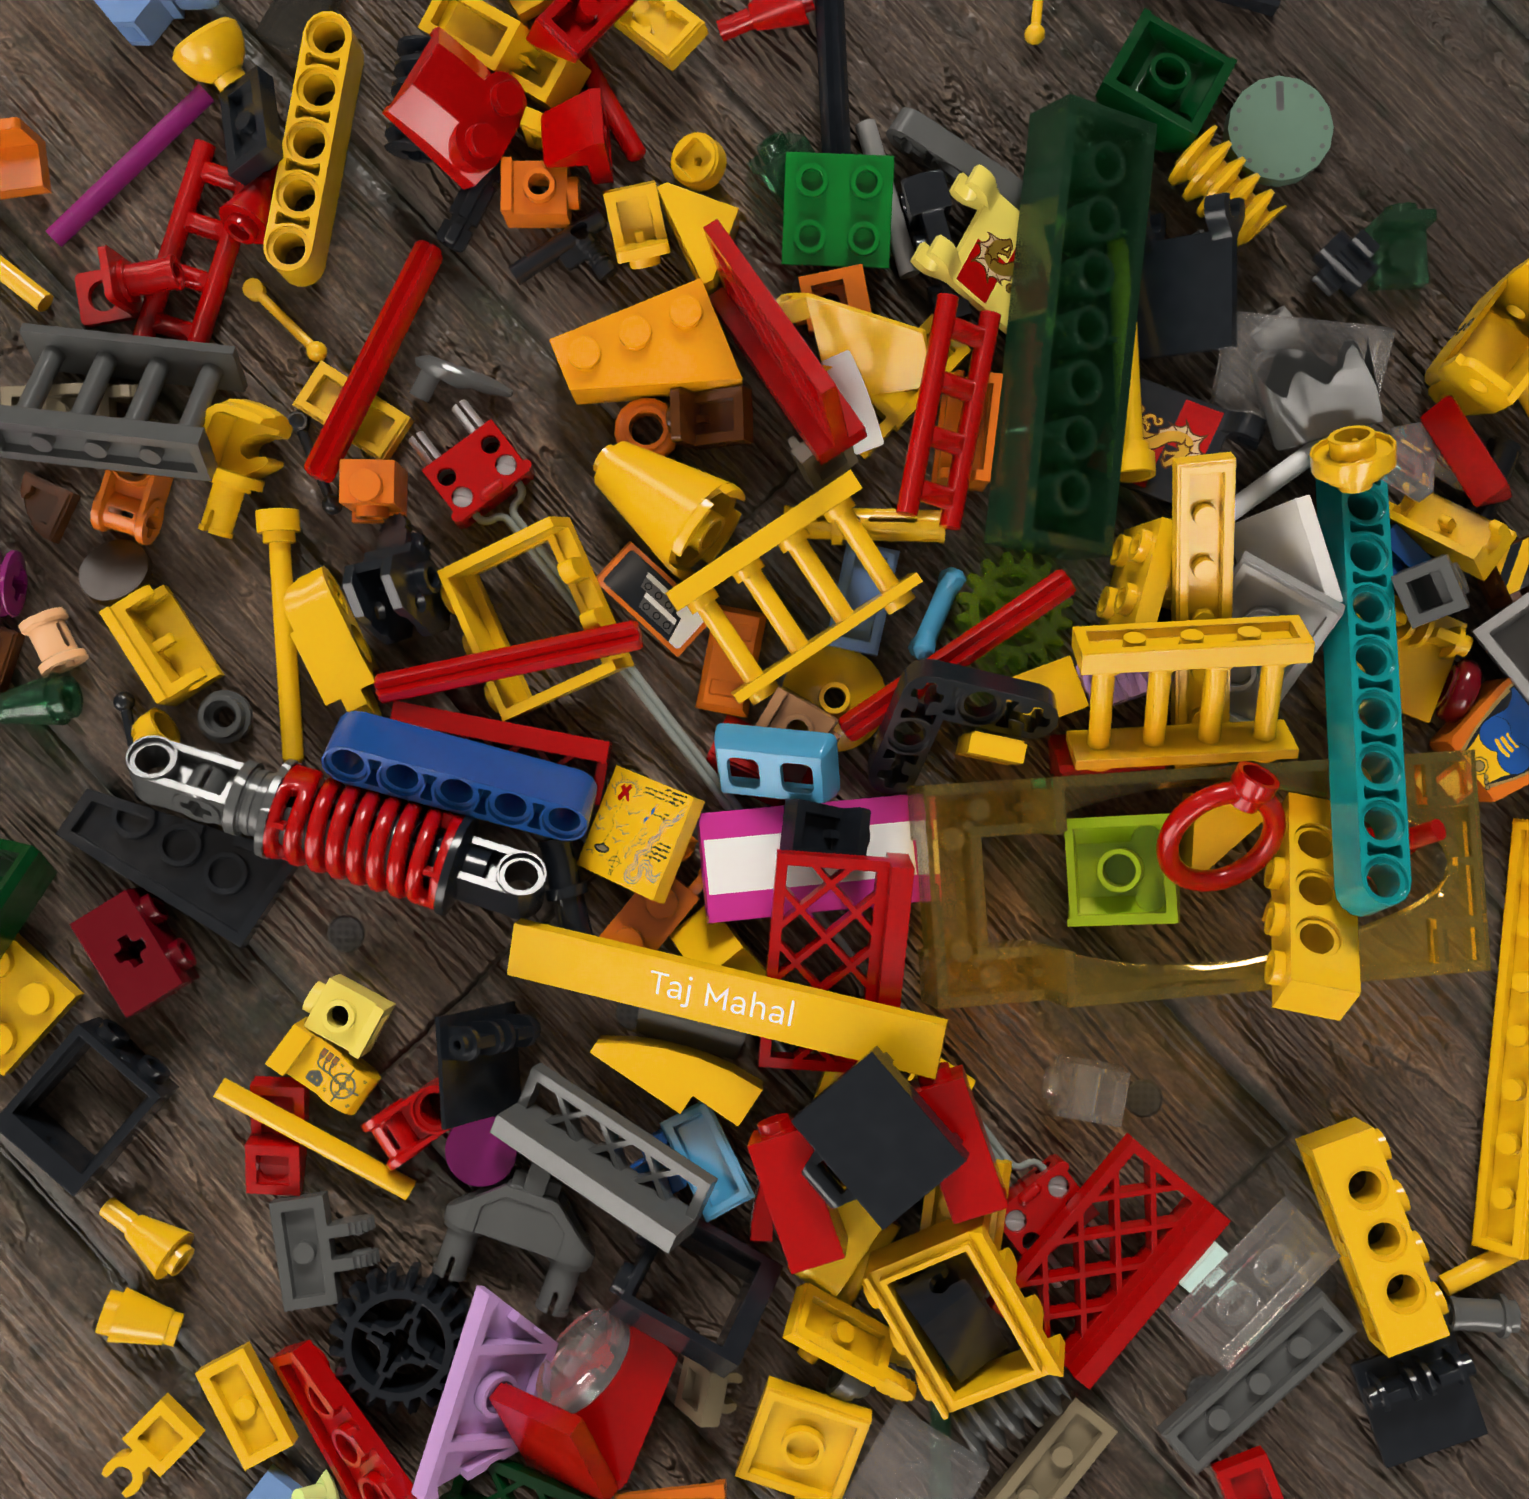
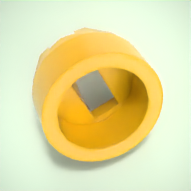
[131,708,181,743]

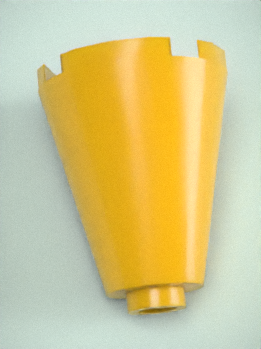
[593,441,746,580]

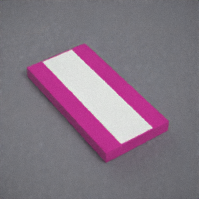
[697,794,923,924]

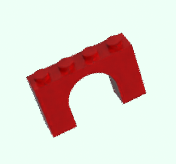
[747,1062,1008,1274]

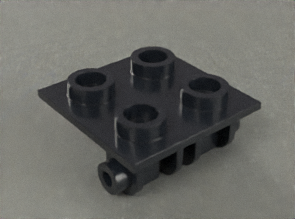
[435,1001,541,1130]
[1350,1332,1488,1469]

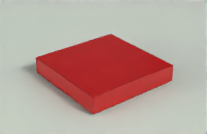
[489,1383,619,1499]

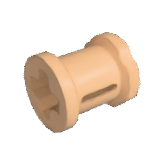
[18,607,89,677]

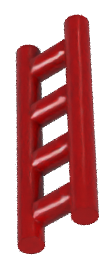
[133,139,262,343]
[896,293,1001,531]

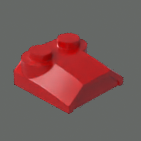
[382,27,527,190]

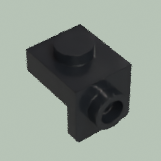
[780,799,871,856]

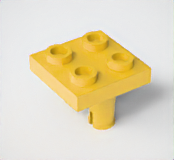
[1096,517,1172,625]

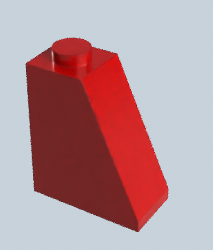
[547,1302,679,1490]

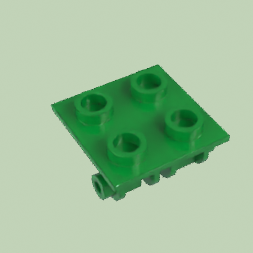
[782,152,895,269]

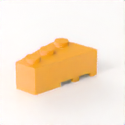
[549,278,743,405]

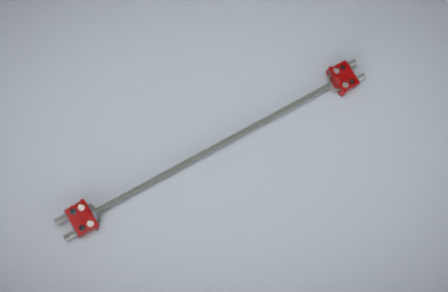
[409,399,1109,1288]

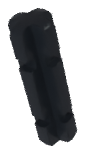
[436,159,501,253]

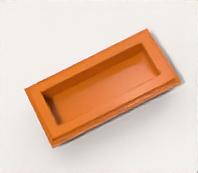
[695,605,767,718]

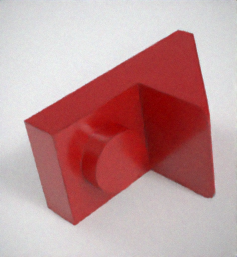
[541,88,614,184]

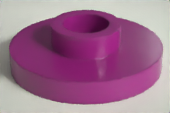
[445,1115,518,1187]

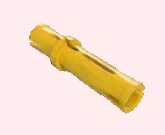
[783,505,945,546]

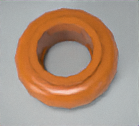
[614,397,677,457]

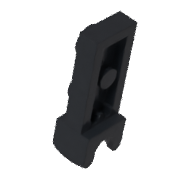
[899,169,972,322]

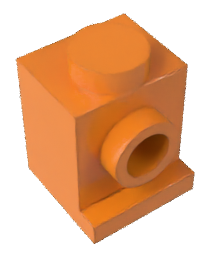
[500,157,581,228]
[796,264,872,337]
[339,459,408,524]

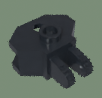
[342,513,451,645]

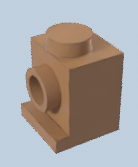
[755,686,841,768]

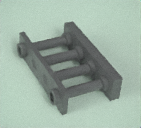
[0,323,248,481]

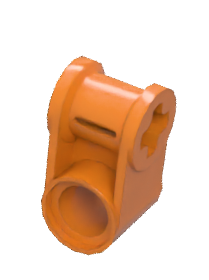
[90,470,174,546]

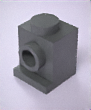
[1391,554,1470,629]

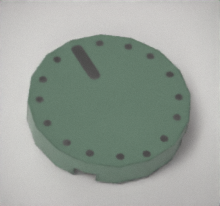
[1223,75,1334,187]

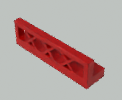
[390,701,613,806]

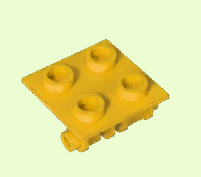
[1356,595,1473,723]

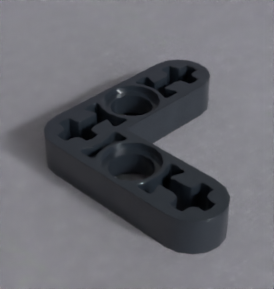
[868,659,1059,794]

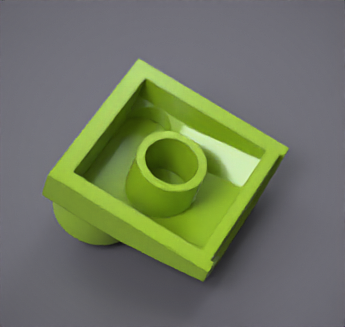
[1061,813,1180,927]

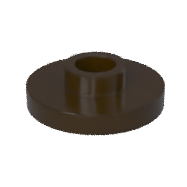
[78,539,153,606]

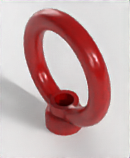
[1156,761,1286,892]

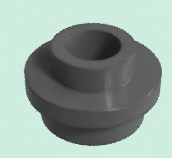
[197,690,253,744]

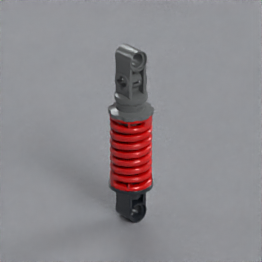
[125,735,547,919]

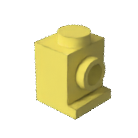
[302,974,396,1059]

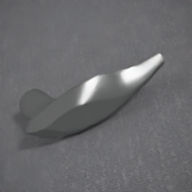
[409,355,513,403]

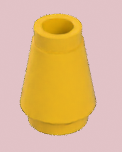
[95,1287,185,1347]

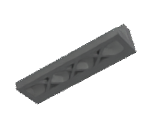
[490,1063,718,1254]

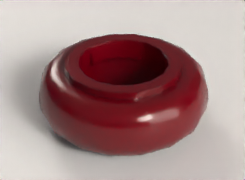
[1436,659,1482,723]

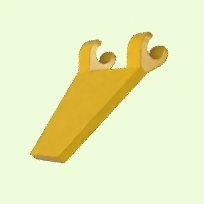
[776,293,928,395]

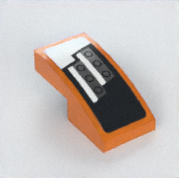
[596,541,707,658]

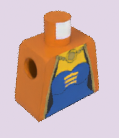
[1424,678,1529,805]

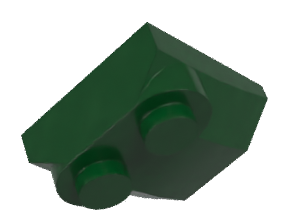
[1095,8,1238,153]

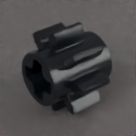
[1311,229,1381,297]

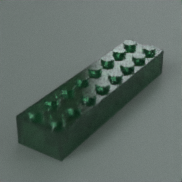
[984,94,1157,561]

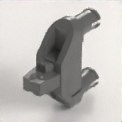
[432,1162,595,1317]

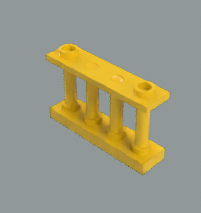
[665,469,923,706]
[1066,615,1315,772]

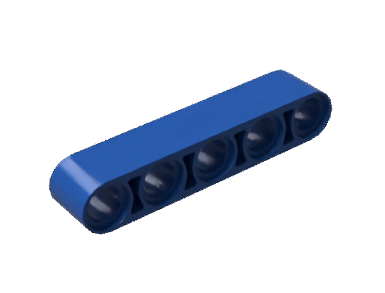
[321,711,597,841]

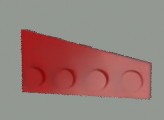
[269,1339,417,1499]

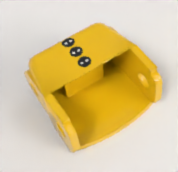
[1424,258,1529,416]

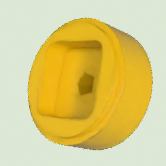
[671,132,727,192]

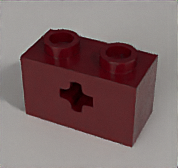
[69,887,200,1018]

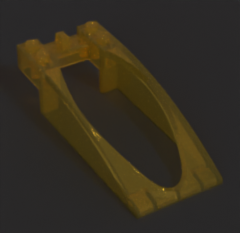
[907,750,1491,1010]

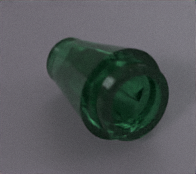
[0,672,83,726]

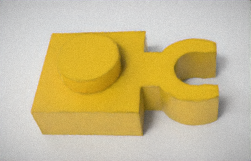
[102,1392,206,1498]

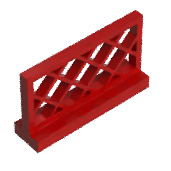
[703,219,867,466]
[758,849,915,1073]
[985,1133,1231,1390]

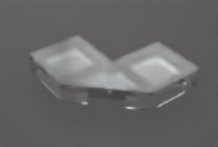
[1381,422,1464,502]

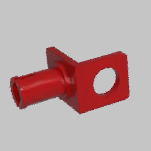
[75,245,185,327]

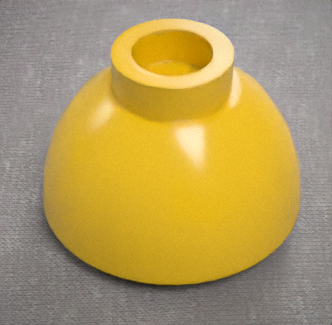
[172,17,246,93]

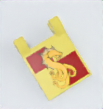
[910,164,1073,348]

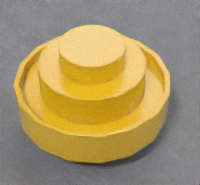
[1309,425,1398,494]

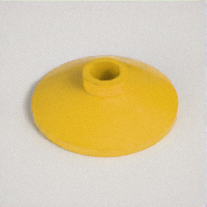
[782,646,885,752]

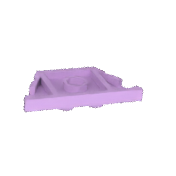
[411,1285,559,1499]

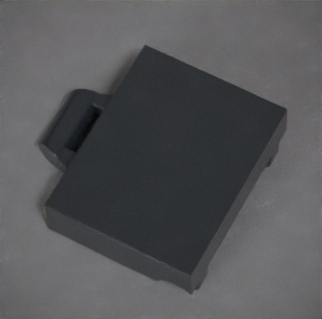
[791,1046,970,1230]

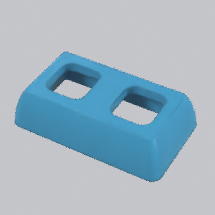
[714,723,840,803]

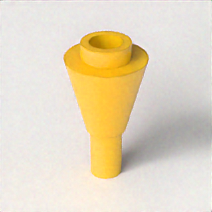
[99,1197,195,1280]

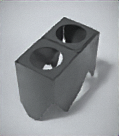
[1250,335,1383,450]

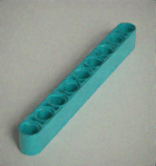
[1315,474,1412,917]

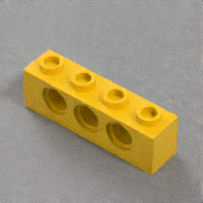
[1264,792,1361,1021]
[1295,1117,1450,1358]

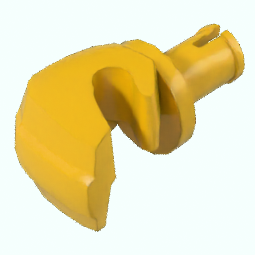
[198,399,293,539]

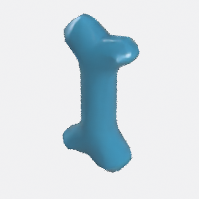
[908,567,966,660]

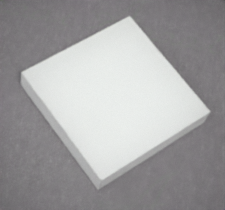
[1234,495,1343,602]

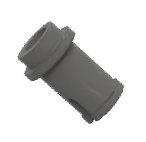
[1443,1293,1521,1339]

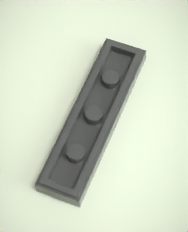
[1157,1286,1358,1475]

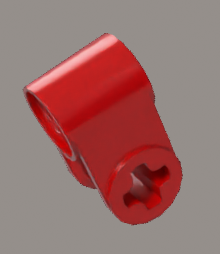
[360,1077,451,1171]

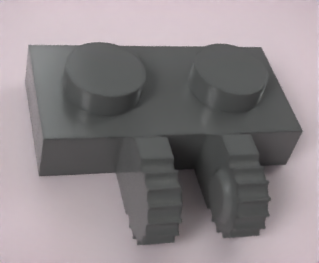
[269,1190,380,1312]

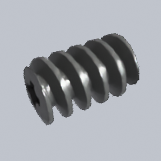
[951,1375,1072,1462]

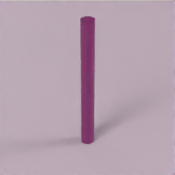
[45,84,214,247]

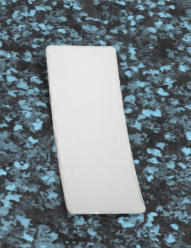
[821,350,884,455]

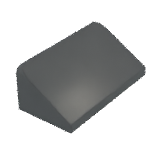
[635,1007,747,1059]

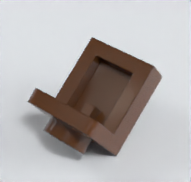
[666,386,754,450]

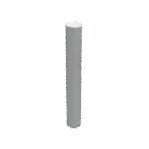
[855,119,920,279]

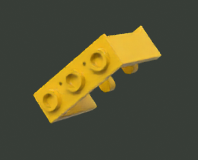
[437,516,635,721]
[862,1213,1065,1420]

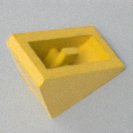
[657,182,740,296]
[1179,793,1263,870]
[670,905,766,976]

